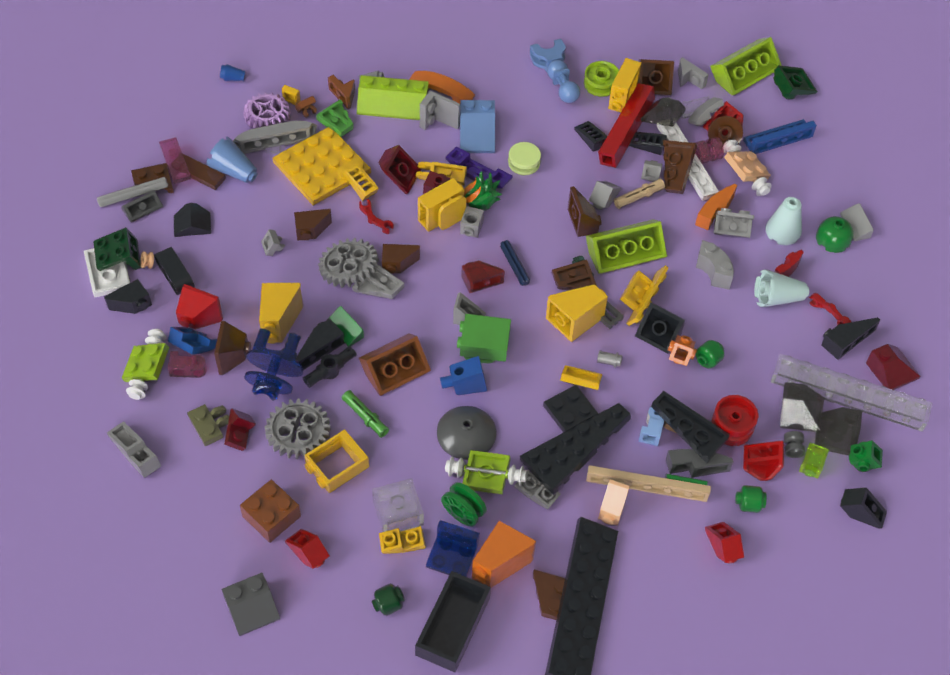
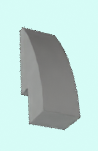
[107,421,161,478]

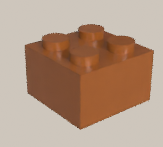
[240,479,301,543]

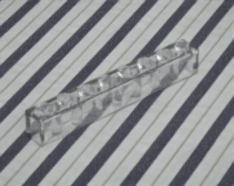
[770,354,933,432]

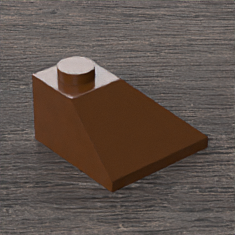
[638,59,674,95]
[567,186,602,237]
[214,321,251,375]

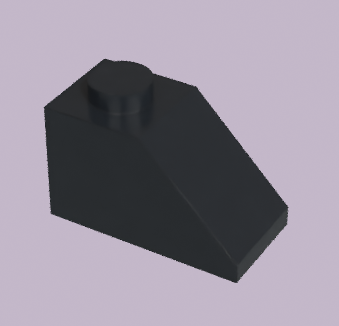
[104,279,152,314]
[840,487,887,529]

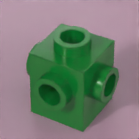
[849,440,883,472]

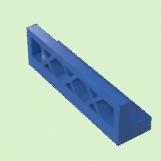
[743,119,817,154]

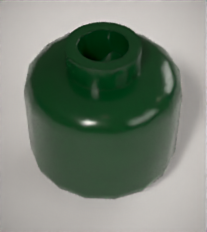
[372,583,405,616]

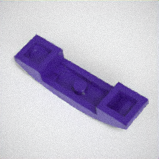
[446,146,513,189]

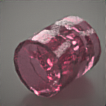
[694,137,724,164]

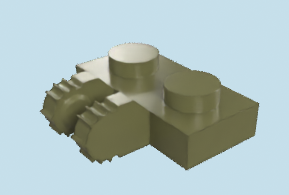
[187,404,229,446]

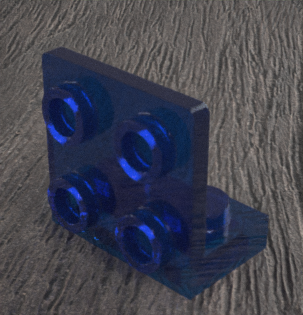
[426,520,480,577]

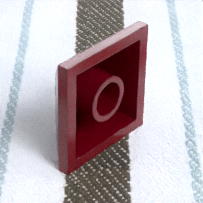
[378,145,422,194]
[866,344,921,392]

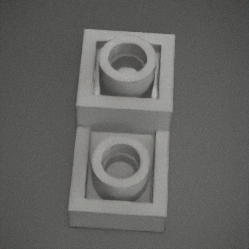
[688,97,724,126]
[514,470,561,509]

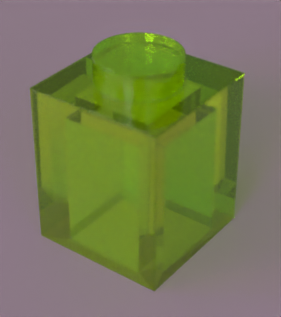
[799,443,829,478]

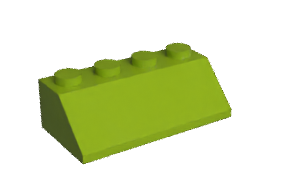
[710,37,782,95]
[357,75,429,120]
[586,219,667,274]

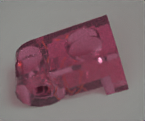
[168,351,207,378]

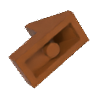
[328,74,355,109]

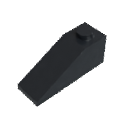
[821,317,880,360]
[294,318,344,374]

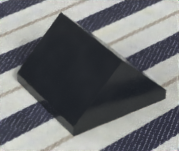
[635,302,685,354]

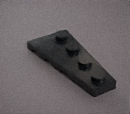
[651,390,730,463]

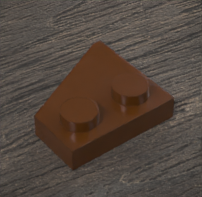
[551,259,597,290]
[533,569,565,620]

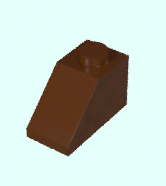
[294,209,332,241]
[382,244,420,274]

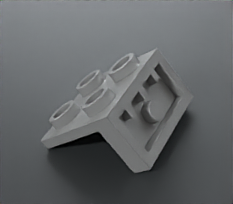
[420,91,460,130]

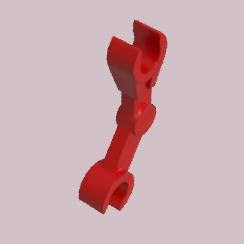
[359,199,394,234]
[809,293,851,325]

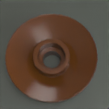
[708,116,743,150]

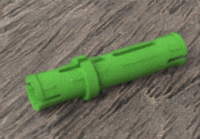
[342,390,389,438]

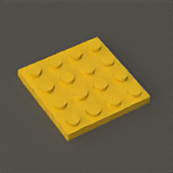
[272,127,371,206]

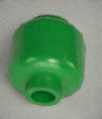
[696,340,725,368]
[735,485,767,513]

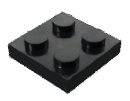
[543,385,598,432]

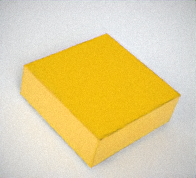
[282,85,301,106]

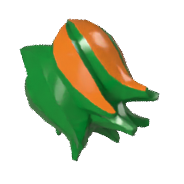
[464,171,502,211]

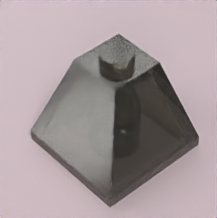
[641,97,686,127]
[780,382,824,432]
[814,407,862,455]

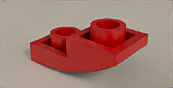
[775,249,804,277]

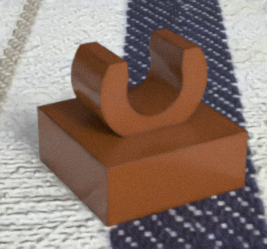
[295,96,317,118]

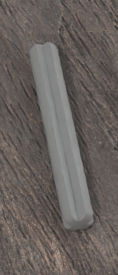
[97,177,168,207]

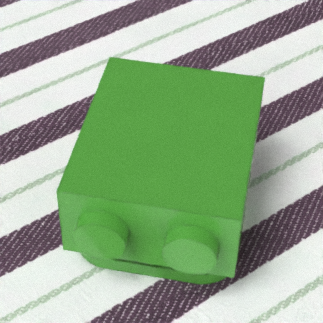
[457,314,511,364]

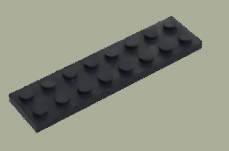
[545,517,618,675]

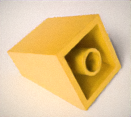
[259,283,303,344]
[546,284,608,342]

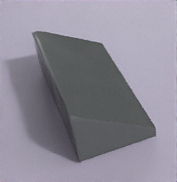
[121,191,163,222]

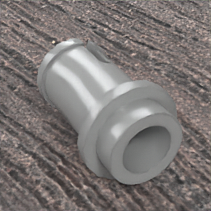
[597,350,622,368]

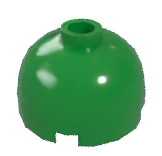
[816,216,854,253]

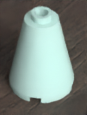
[766,197,802,245]
[754,270,809,307]

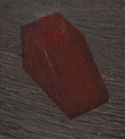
[461,260,505,293]

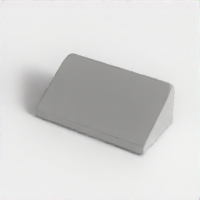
[840,203,873,241]

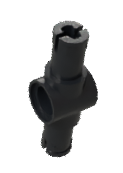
[303,346,357,388]

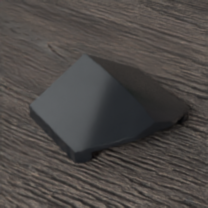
[174,203,211,237]

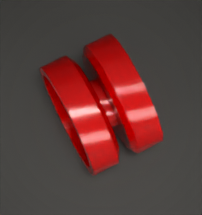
[711,395,759,446]

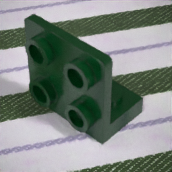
[93,227,141,271]

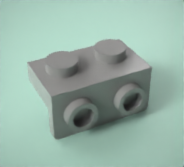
[713,208,754,238]

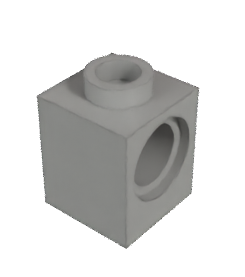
[460,206,484,238]

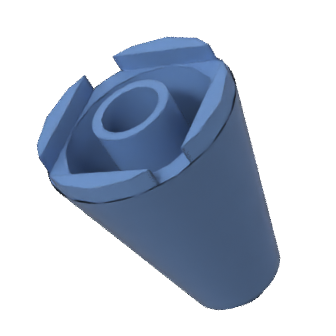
[206,136,258,183]

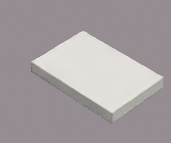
[84,248,130,298]

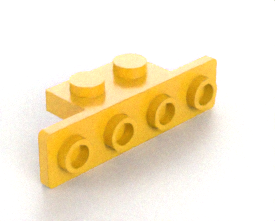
[620,265,669,326]

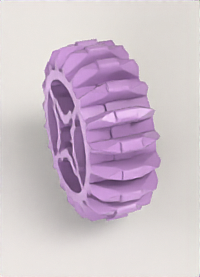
[243,92,291,129]

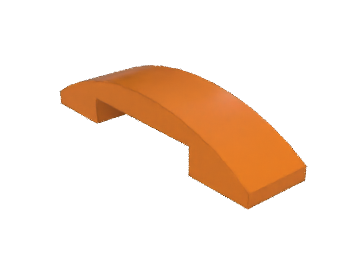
[409,71,475,104]

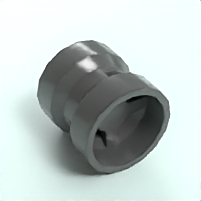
[784,431,805,458]

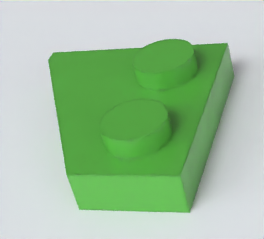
[316,100,353,137]

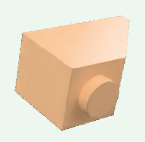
[598,479,630,526]

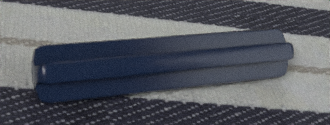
[500,240,530,286]

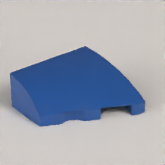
[167,327,217,354]

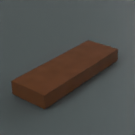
[171,153,226,190]

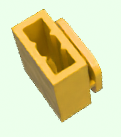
[418,178,466,232]

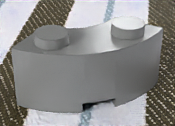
[696,240,734,290]

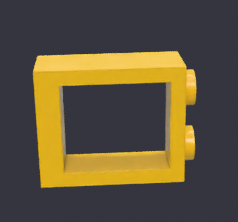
[608,58,642,113]
[304,429,369,493]

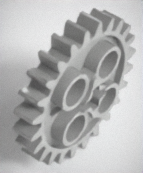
[318,238,379,288]
[265,398,331,459]

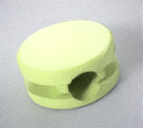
[508,142,541,175]

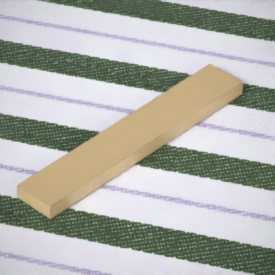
[586,465,711,502]

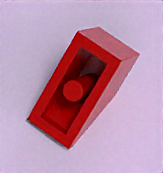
[705,522,744,563]
[285,529,330,569]

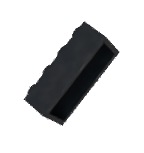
[415,571,491,672]

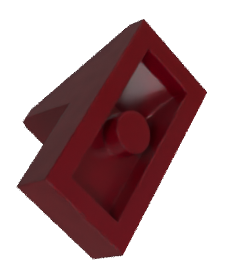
[224,408,256,451]

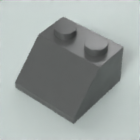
[222,572,280,636]

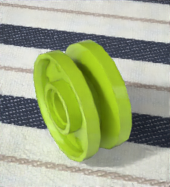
[584,61,619,97]

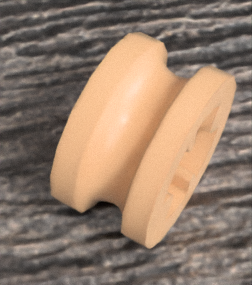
[140,251,154,269]

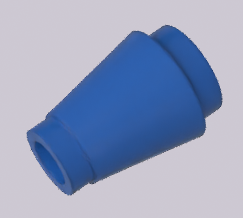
[220,64,245,81]

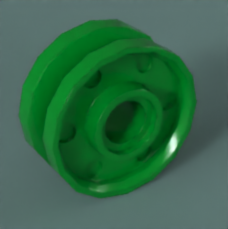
[441,482,487,527]

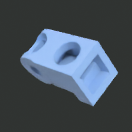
[638,407,664,446]

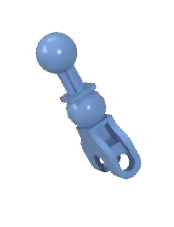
[530,39,580,103]

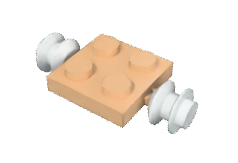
[722,140,772,196]

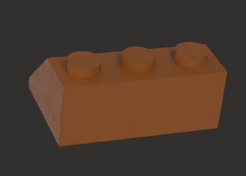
[359,333,431,396]

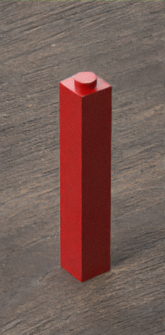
[598,83,655,168]

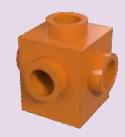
[667,335,697,366]

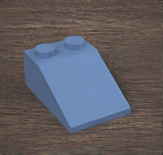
[460,100,495,153]

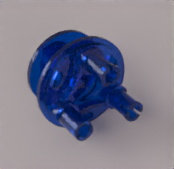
[244,328,304,401]

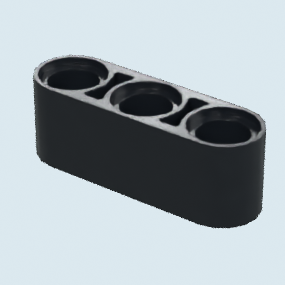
[154,247,195,295]

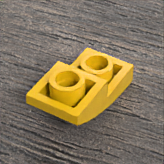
[379,526,426,554]

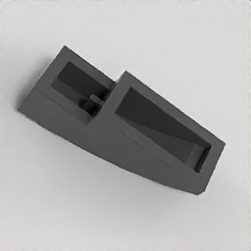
[666,449,733,478]

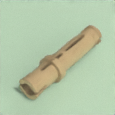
[614,178,665,209]

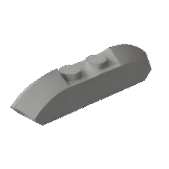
[233,121,317,154]

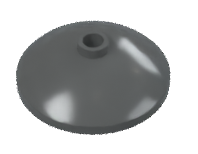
[437,406,496,460]

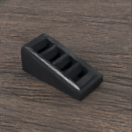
[574,121,607,152]
[629,132,667,155]

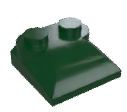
[773,65,818,99]

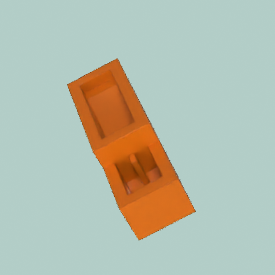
[695,184,737,230]

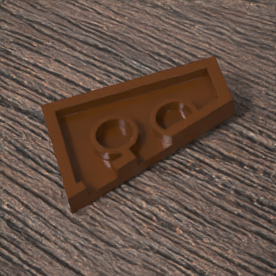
[663,140,697,194]

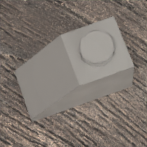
[589,181,621,210]

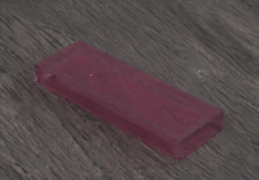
[159,137,191,184]

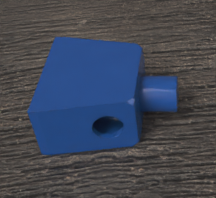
[440,356,487,395]

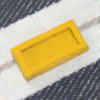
[560,365,602,390]

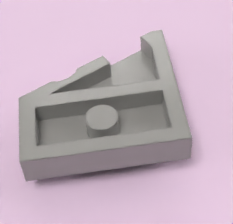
[352,265,404,299]

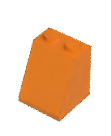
[472,521,536,588]

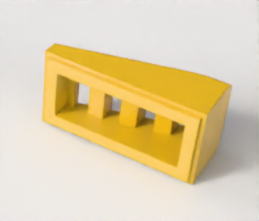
[342,163,379,201]

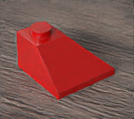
[176,284,223,329]

